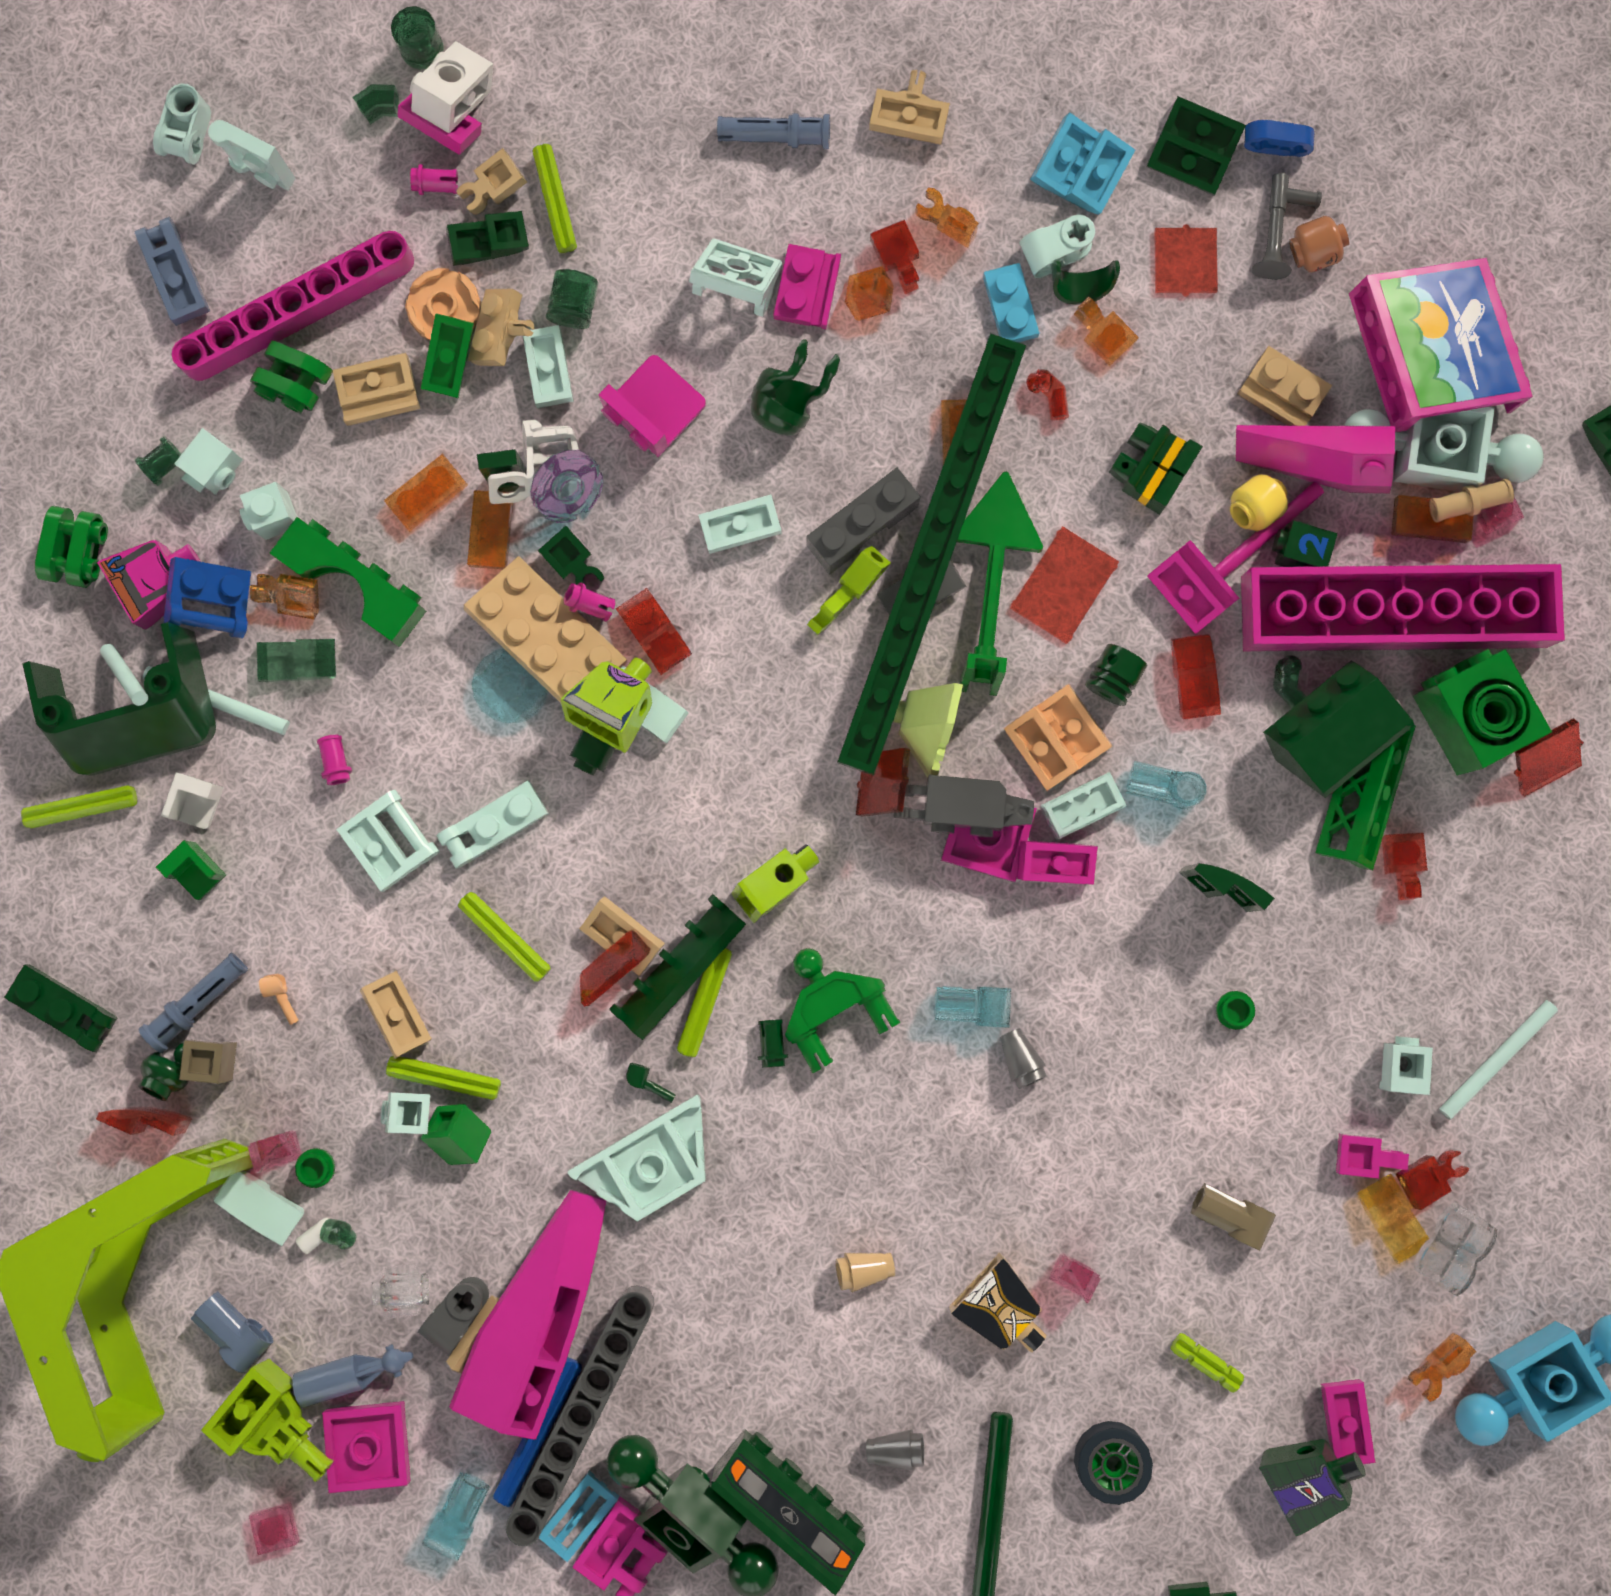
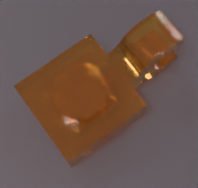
[915,187,979,248]
[1074,297,1139,366]
[249,574,319,620]
[1408,1333,1476,1402]

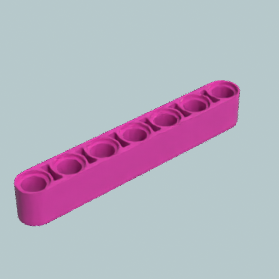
[172,231,414,381]

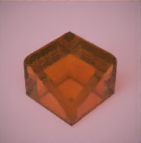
[845,266,894,321]

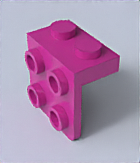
[598,355,706,457]

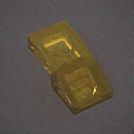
[1356,1173,1433,1264]

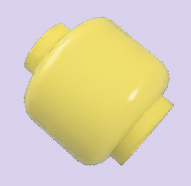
[1230,474,1288,531]

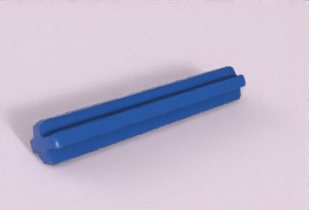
[493,1357,582,1507]

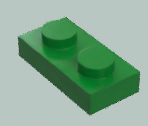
[420,313,474,398]

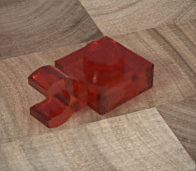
[870,219,919,294]
[1382,833,1428,900]

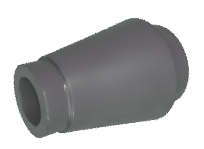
[999,1028,1047,1089]
[866,1429,925,1471]

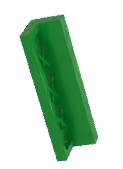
[1315,725,1416,871]

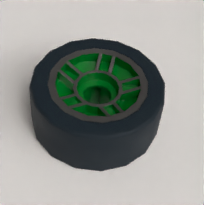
[1074,1421,1153,1505]

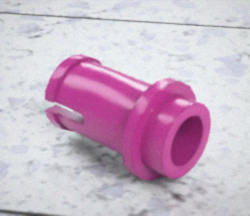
[410,164,458,195]
[564,583,615,622]
[317,734,352,785]

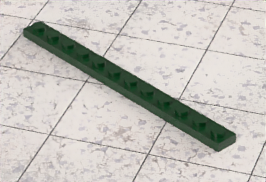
[837,333,1026,776]

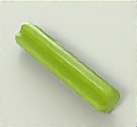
[532,144,577,253]
[21,785,138,828]
[458,892,551,982]
[677,948,732,1057]
[386,1056,501,1100]

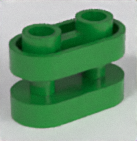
[250,341,333,414]
[35,506,108,588]

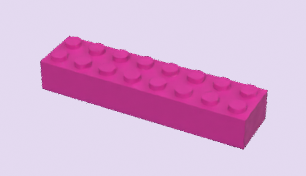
[1241,564,1565,652]

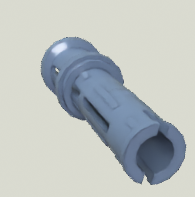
[717,113,830,149]
[138,952,248,1053]

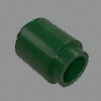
[569,730,616,776]

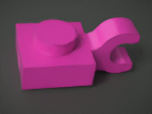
[1336,1134,1409,1179]

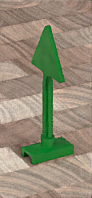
[957,471,1043,696]

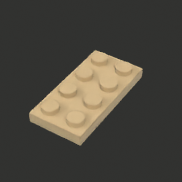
[464,556,627,703]

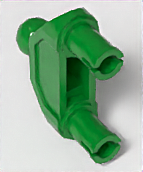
[785,948,900,1073]

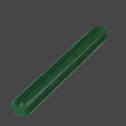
[972,1412,1013,1596]

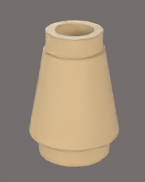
[835,1253,895,1293]

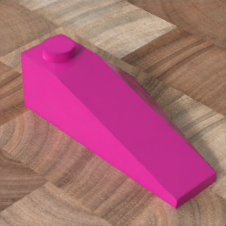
[1236,425,1395,494]

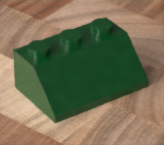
[1263,660,1414,798]

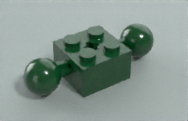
[607,1435,779,1596]

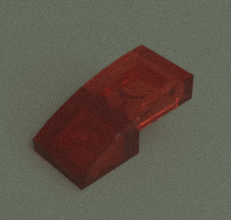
[615,588,692,675]
[1171,634,1221,720]
[96,1107,192,1136]

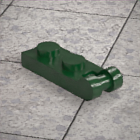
[4,964,118,1052]

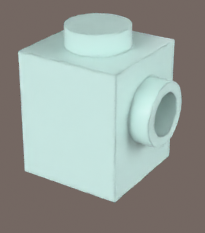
[174,428,243,495]
[240,482,297,540]

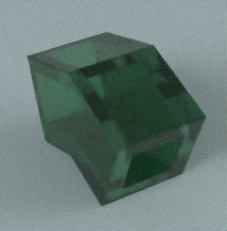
[352,84,399,125]

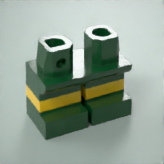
[1109,422,1203,515]

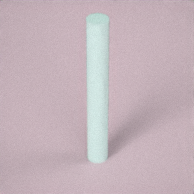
[100,644,148,706]

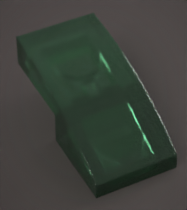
[257,639,336,682]

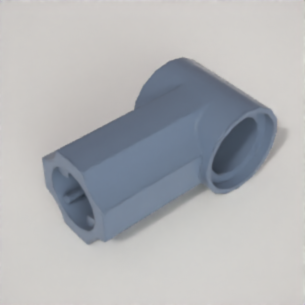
[191,1291,274,1373]

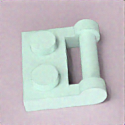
[208,120,296,191]
[336,790,439,892]

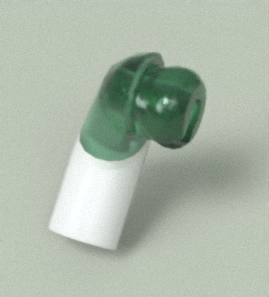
[296,1218,357,1254]

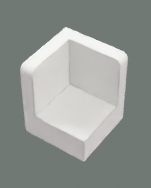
[161,772,224,829]

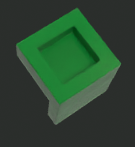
[156,840,226,900]
[421,1104,491,1165]

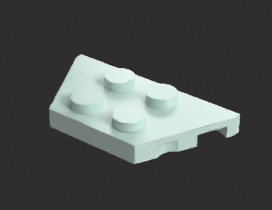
[567,1094,706,1222]

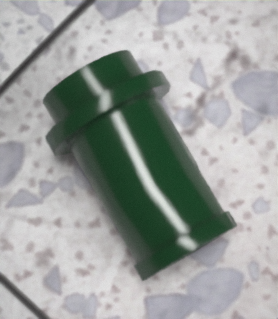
[757,1019,788,1068]

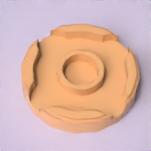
[405,268,481,340]

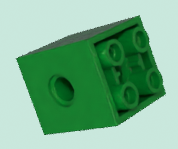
[1413,649,1552,776]

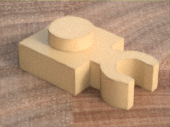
[456,148,527,215]

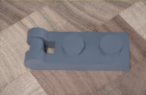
[134,216,210,326]

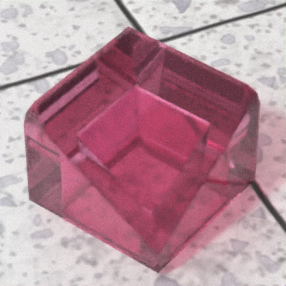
[247,1130,302,1174]
[1049,1253,1101,1304]

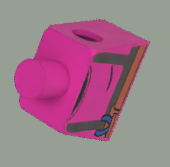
[97,540,201,630]

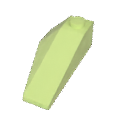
[894,683,963,778]

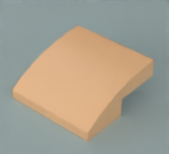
[1003,684,1113,791]

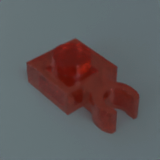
[1396,1150,1469,1210]

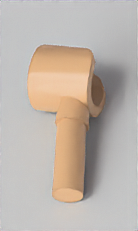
[259,974,299,1025]

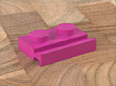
[773,244,841,330]
[1147,540,1240,634]

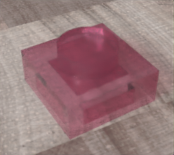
[1476,497,1524,535]
[249,1502,300,1555]

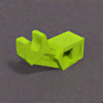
[807,545,891,634]

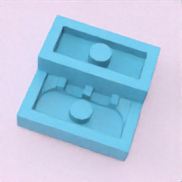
[1030,112,1135,215]

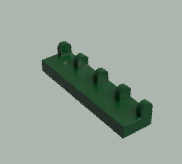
[609,894,746,1040]

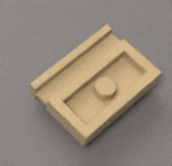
[1237,346,1332,426]
[333,353,421,426]

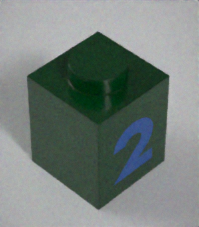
[1272,520,1338,567]

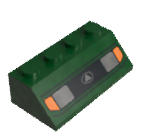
[710,1429,866,1596]

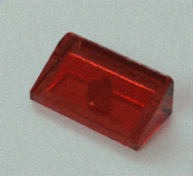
[580,930,651,1007]

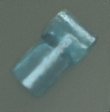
[1125,761,1207,810]
[934,986,1012,1028]
[422,1472,491,1562]

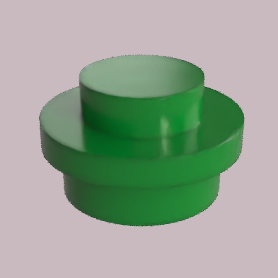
[1216,991,1255,1030]
[295,1148,335,1188]

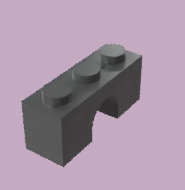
[806,467,921,575]

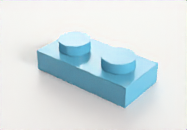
[983,263,1039,342]

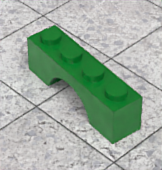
[270,517,427,647]

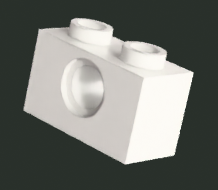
[410,41,493,133]

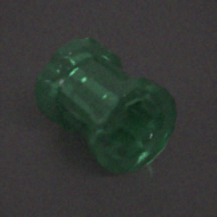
[134,436,182,486]

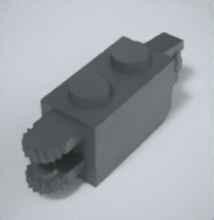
[893,775,1034,837]

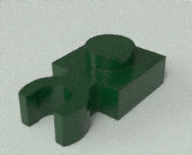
[538,526,604,589]

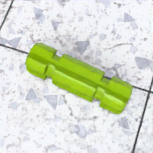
[1171,1333,1244,1393]

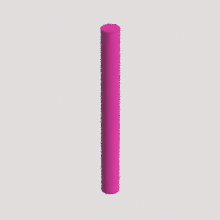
[1214,482,1324,579]

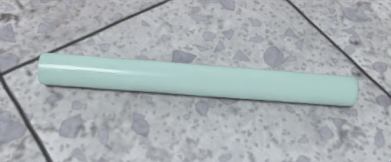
[143,666,290,735]
[1439,1000,1558,1120]

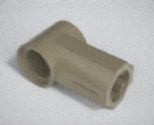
[1190,1183,1276,1251]

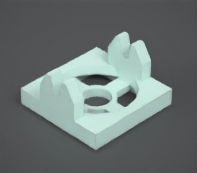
[689,239,783,317]

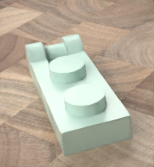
[436,781,549,869]

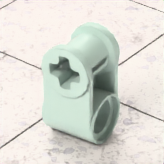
[153,84,211,165]
[1019,215,1095,278]

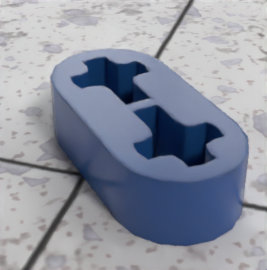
[1244,120,1315,157]

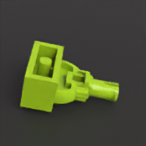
[201,1358,334,1482]

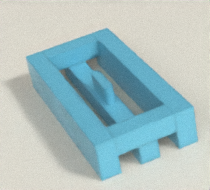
[539,1470,619,1562]

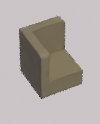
[179,1040,237,1084]

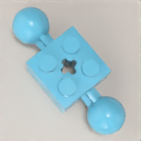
[1455,1314,1611,1446]

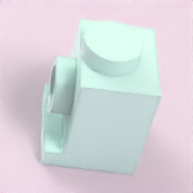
[1379,1036,1433,1095]
[381,1092,430,1134]

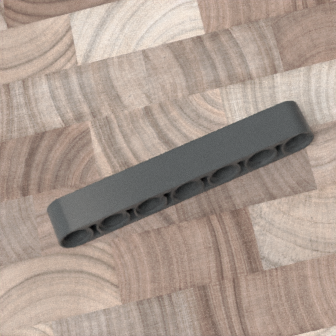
[506,1285,655,1546]

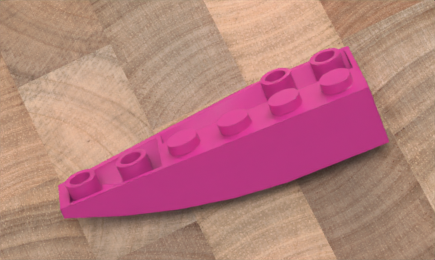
[449,1190,606,1440]

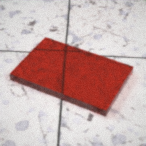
[1010,526,1119,644]

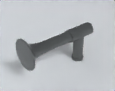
[1252,173,1322,280]

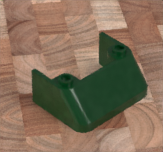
[22,622,216,776]

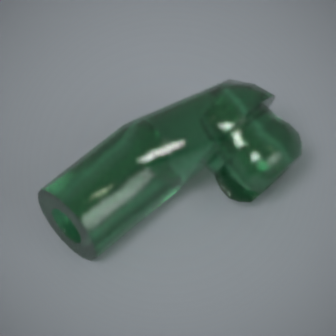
[1273,655,1307,708]

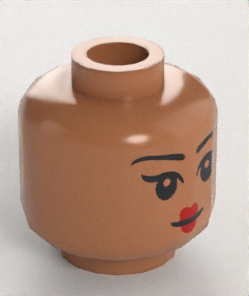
[1289,216,1349,273]

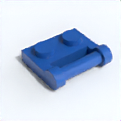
[164,557,251,639]

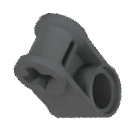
[418,1277,489,1356]

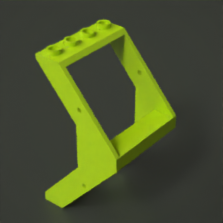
[0,1139,260,1462]

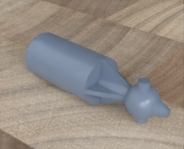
[292,1344,413,1408]

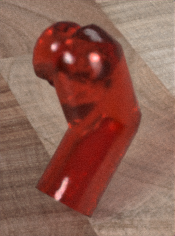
[1026,369,1069,421]

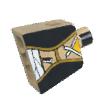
[949,1252,1047,1352]

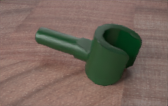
[626,1063,676,1103]

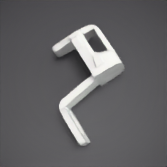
[488,420,579,504]

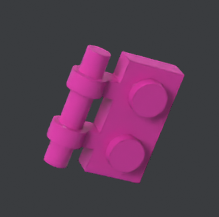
[572,1496,668,1596]

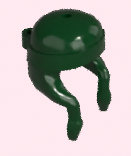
[750,339,840,436]

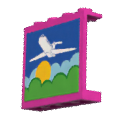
[1349,258,1533,433]

